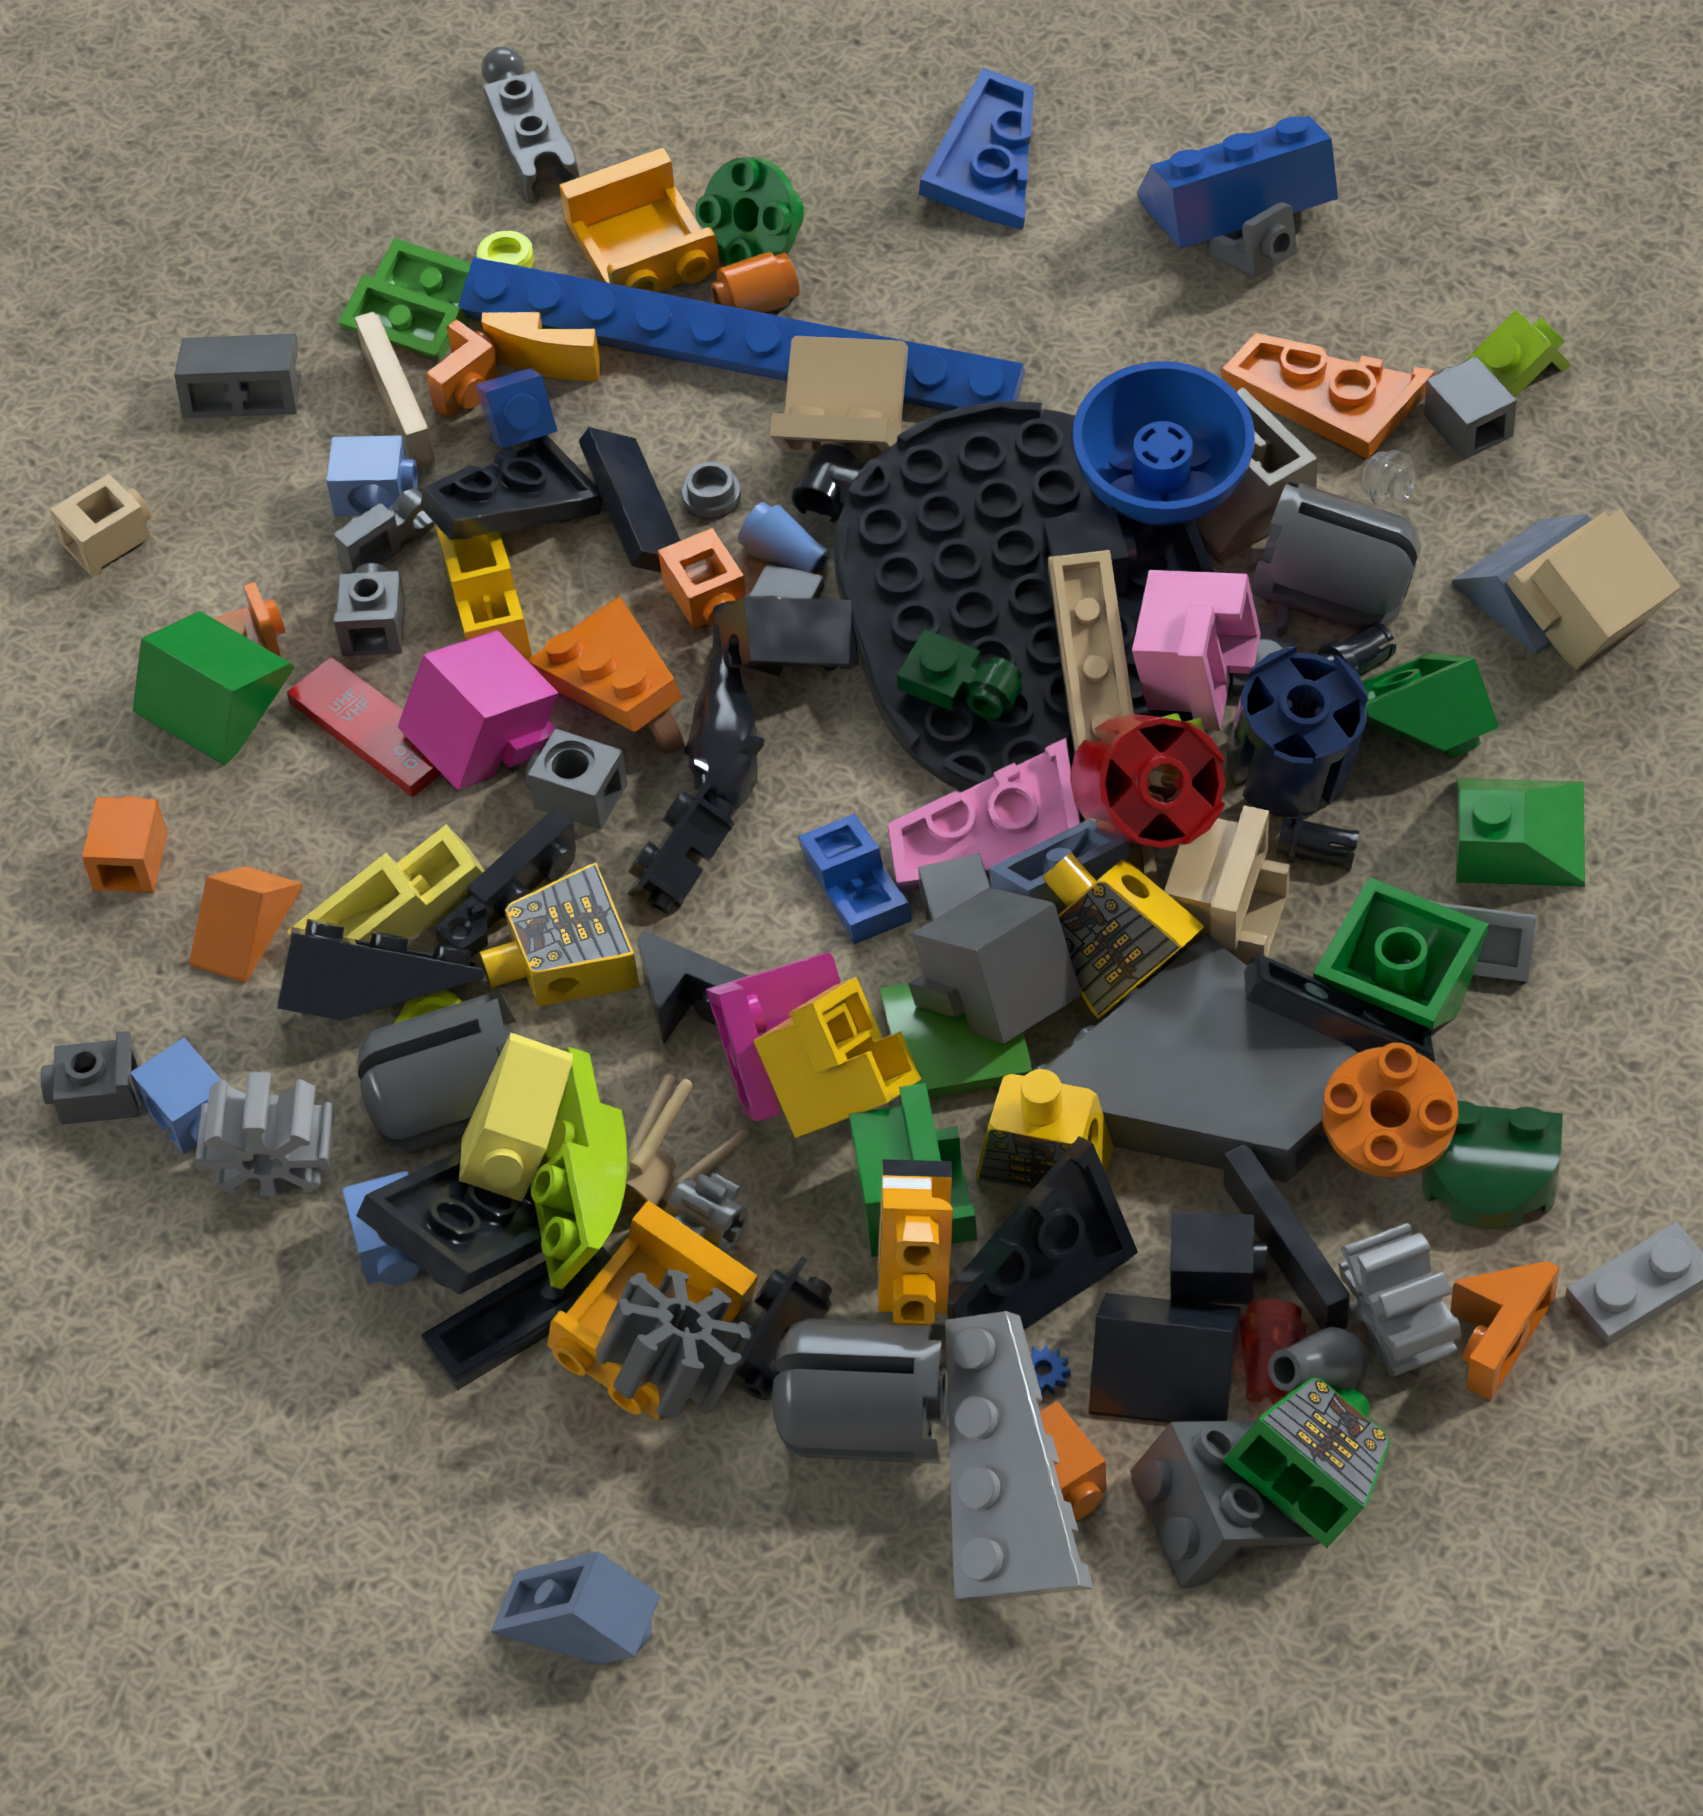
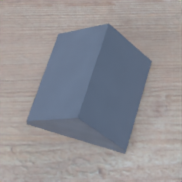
[1452,514,1591,655]

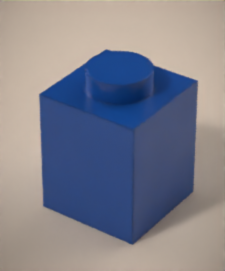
[476,368,558,449]

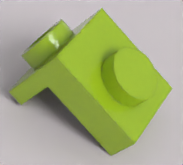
[1465,309,1571,397]

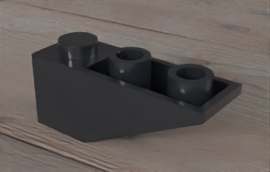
[277,919,484,1021]

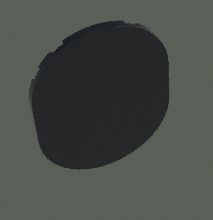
[834,401,1233,808]

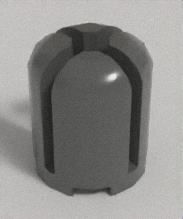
[1251,482,1421,631]
[357,991,516,1153]
[772,1318,948,1464]

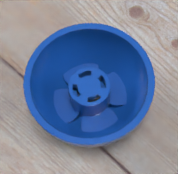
[1073,361,1255,526]

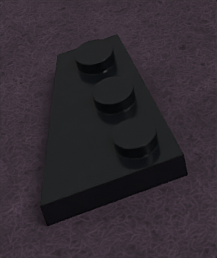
[420,435,603,540]
[946,1136,1138,1329]

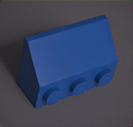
[1137,116,1338,249]

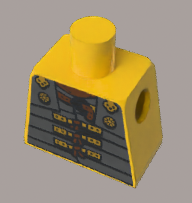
[1042,852,1204,1019]
[479,863,640,1007]
[975,1069,1114,1189]

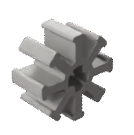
[195,1072,335,1197]
[1338,1223,1461,1377]

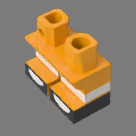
[877,1159,953,1325]

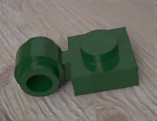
[897,629,1022,720]

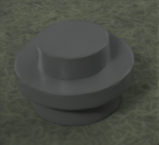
[681,462,741,517]

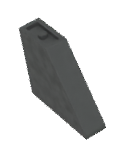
[1035,934,1357,1182]

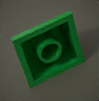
[1362,653,1499,756]
[1456,778,1585,887]

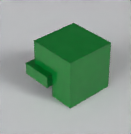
[849,1083,977,1257]

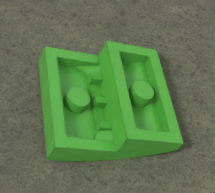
[338,238,471,361]
[880,983,1032,1098]

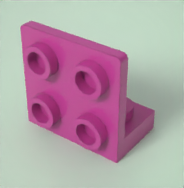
[706,952,841,1122]

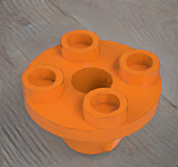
[1322,1043,1458,1177]

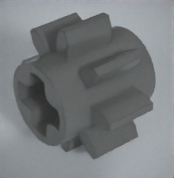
[665,1173,748,1253]

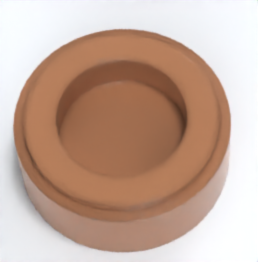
[647,708,685,754]

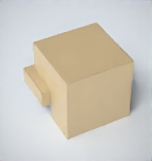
[1506,509,1681,670]
[1164,806,1290,965]

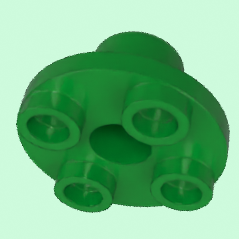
[695,157,804,266]

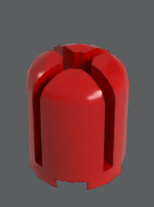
[1070,714,1225,848]

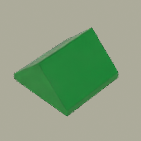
[132,611,295,766]
[1313,877,1489,1029]

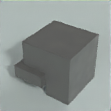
[908,887,1082,1043]

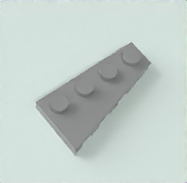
[945,1311,1094,1601]

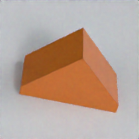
[189,866,303,983]

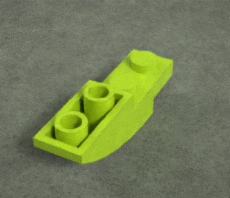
[531,1047,628,1289]

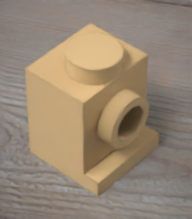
[50,474,151,577]

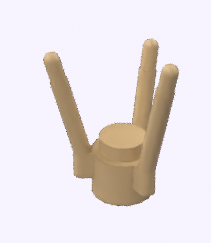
[623,1074,751,1209]

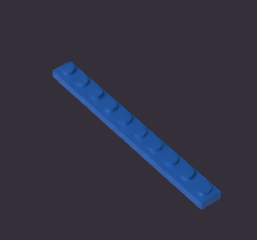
[458,257,1025,411]

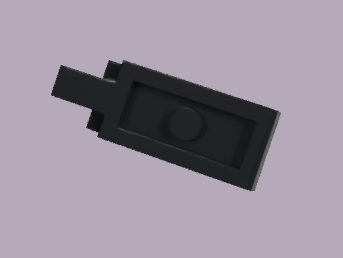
[435,809,576,957]

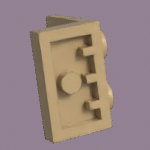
[769,336,908,457]

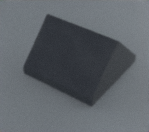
[1089,1293,1241,1423]

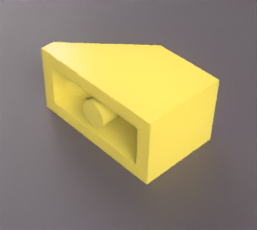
[459,1032,573,1202]

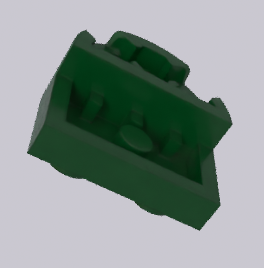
[1422,1101,1563,1229]

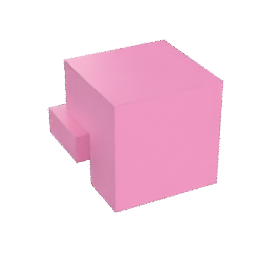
[1132,570,1261,731]

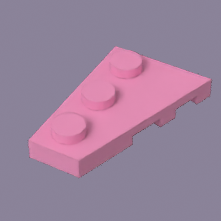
[888,738,1080,890]

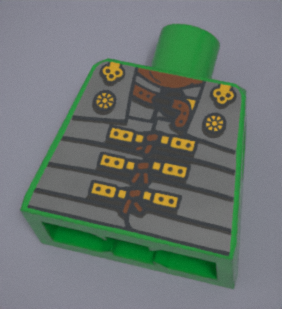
[1222,1377,1391,1548]

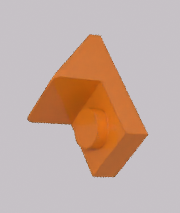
[1450,1261,1560,1401]

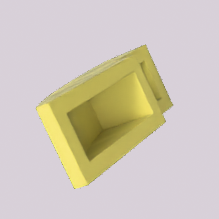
[287,824,485,942]

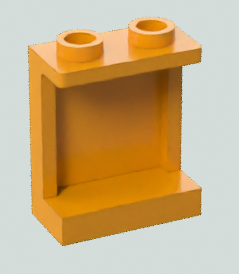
[559,148,720,292]
[547,1200,758,1420]

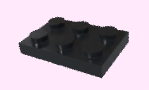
[356,1150,543,1295]

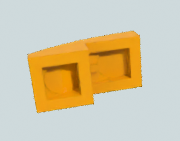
[481,312,601,381]

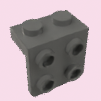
[1130,1421,1320,1588]

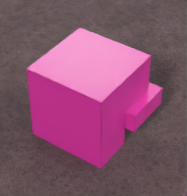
[397,630,558,790]

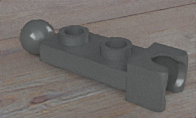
[481,47,580,204]

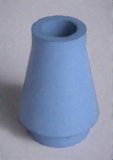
[738,502,830,574]

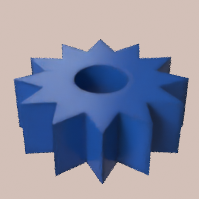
[1031,1344,1071,1395]

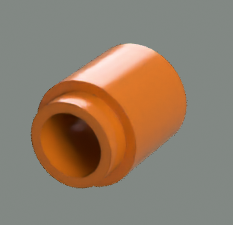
[711,251,800,313]

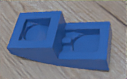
[798,813,912,944]

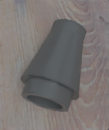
[1268,1327,1367,1391]

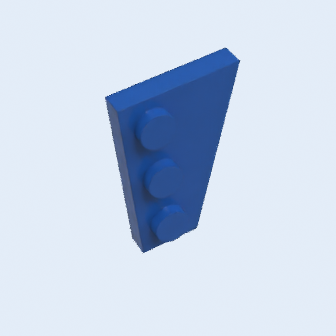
[918,68,1034,230]

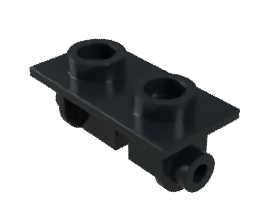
[627,781,736,914]
[733,1256,832,1400]

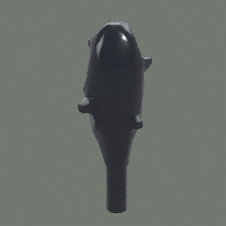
[684,603,764,811]

